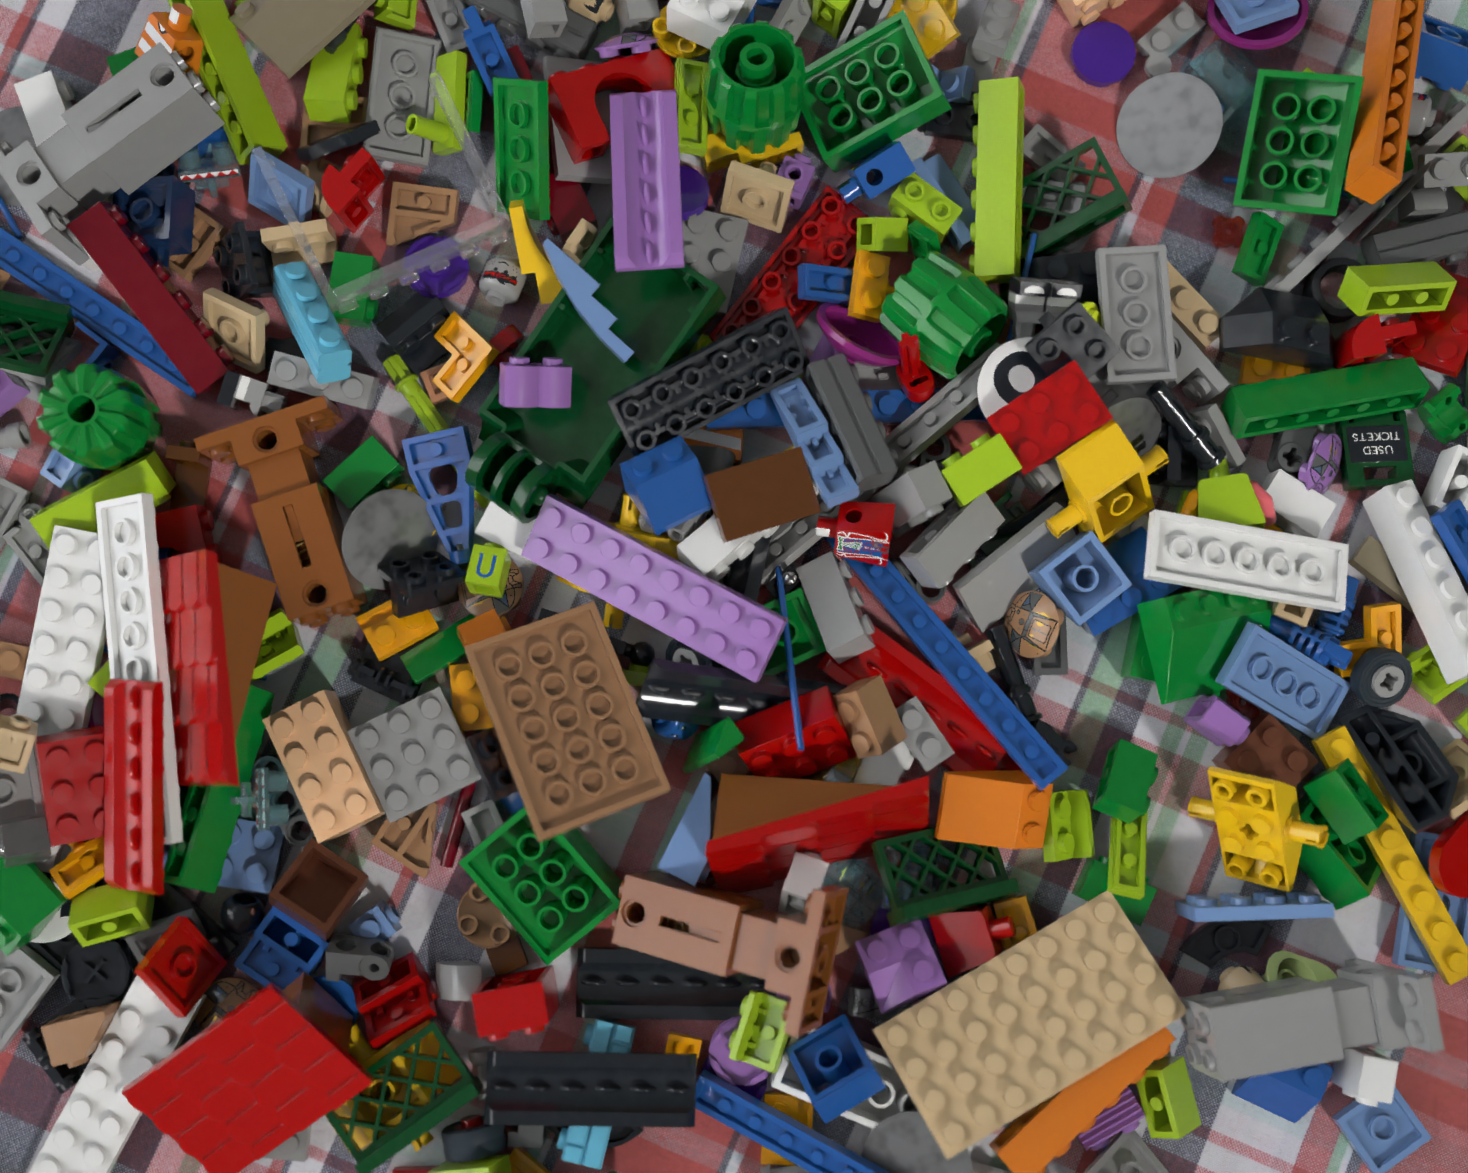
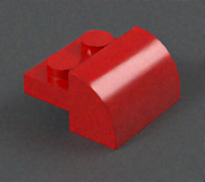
[321,147,386,234]
[1334,313,1417,369]
[352,951,437,1049]

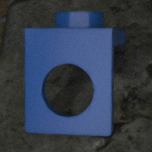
[75,321,120,369]

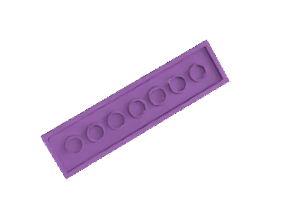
[521,494,788,683]

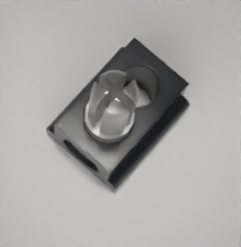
[764,564,802,600]

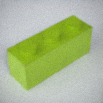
[303,23,369,124]
[1337,261,1457,316]

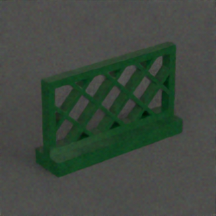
[1021,136,1133,264]
[0,290,75,378]
[871,828,1020,927]
[325,1020,485,1173]

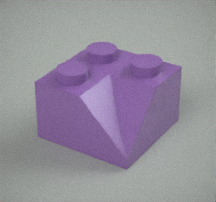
[855,920,947,1014]

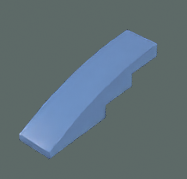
[543,238,634,363]
[769,377,859,509]

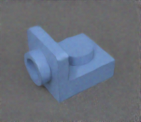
[931,64,975,104]
[40,448,102,493]
[348,900,403,940]

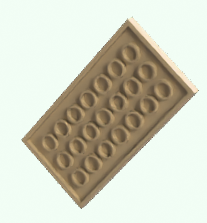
[872,890,1187,1160]

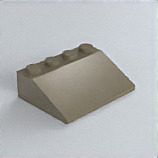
[229,0,376,79]

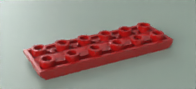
[709,185,870,341]
[816,625,1006,771]
[104,679,165,895]

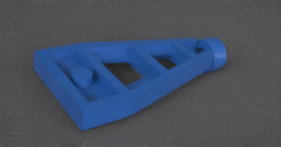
[402,426,474,565]

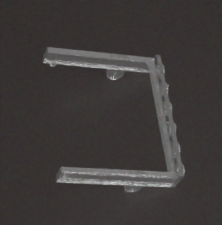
[252,71,513,314]

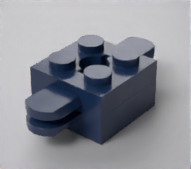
[113,163,196,271]

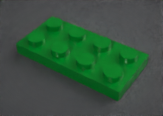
[493,77,550,221]

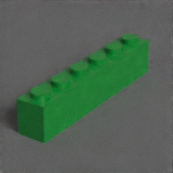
[1220,357,1430,439]
[164,685,275,893]

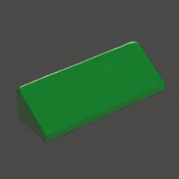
[400,614,475,685]
[682,717,744,773]

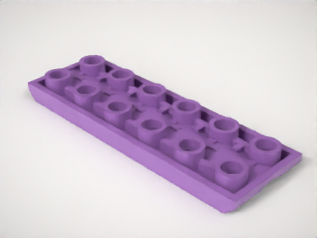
[610,89,685,272]

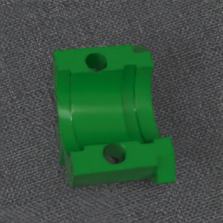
[1417,383,1468,445]

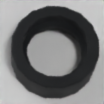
[1303,257,1363,324]

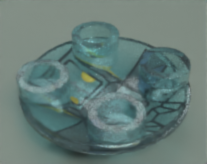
[823,859,884,927]

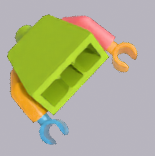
[1180,459,1282,532]

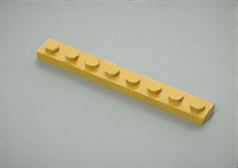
[1311,726,1468,985]

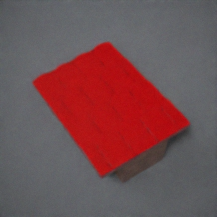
[159,549,277,786]
[705,774,929,893]
[121,971,374,1173]

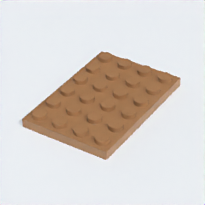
[464,601,671,843]

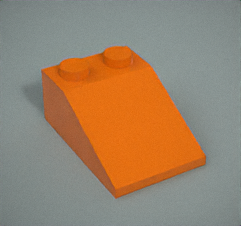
[934,770,1053,849]

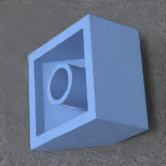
[1028,530,1133,626]

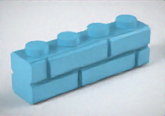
[273,261,352,384]
[557,1018,636,1169]

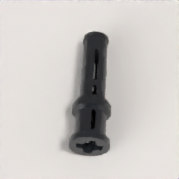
[1146,381,1226,471]
[985,625,1043,722]

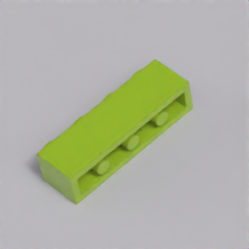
[29,450,177,550]

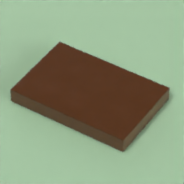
[703,446,821,543]

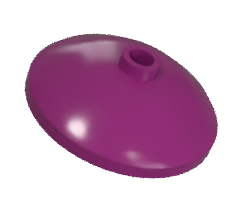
[1207,0,1309,50]
[816,302,901,367]

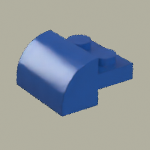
[234,906,329,991]

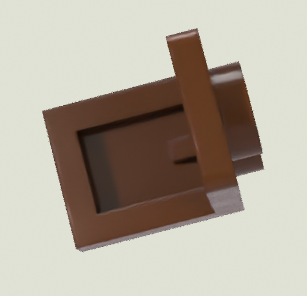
[165,441,213,511]

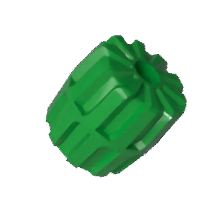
[704,20,805,154]
[879,251,1009,379]
[36,363,163,471]

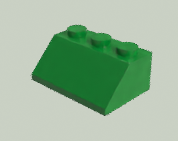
[1298,793,1382,910]
[0,857,68,956]

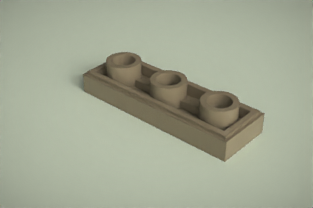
[1348,535,1415,615]

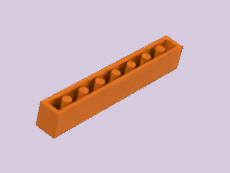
[1344,0,1425,205]

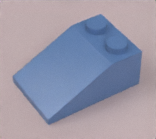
[658,771,711,886]

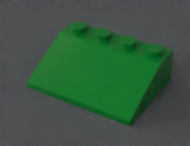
[801,10,952,173]
[1233,69,1364,216]
[1137,589,1272,705]
[458,805,622,966]

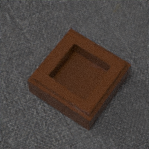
[486,934,529,977]

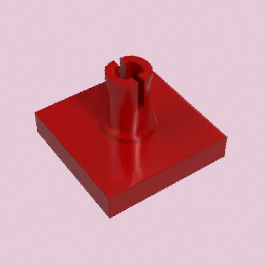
[134,916,227,1018]

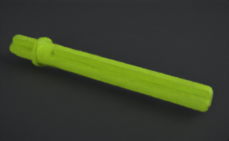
[383,354,490,509]

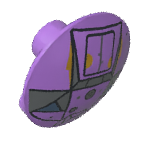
[594,32,658,58]
[1298,433,1342,495]

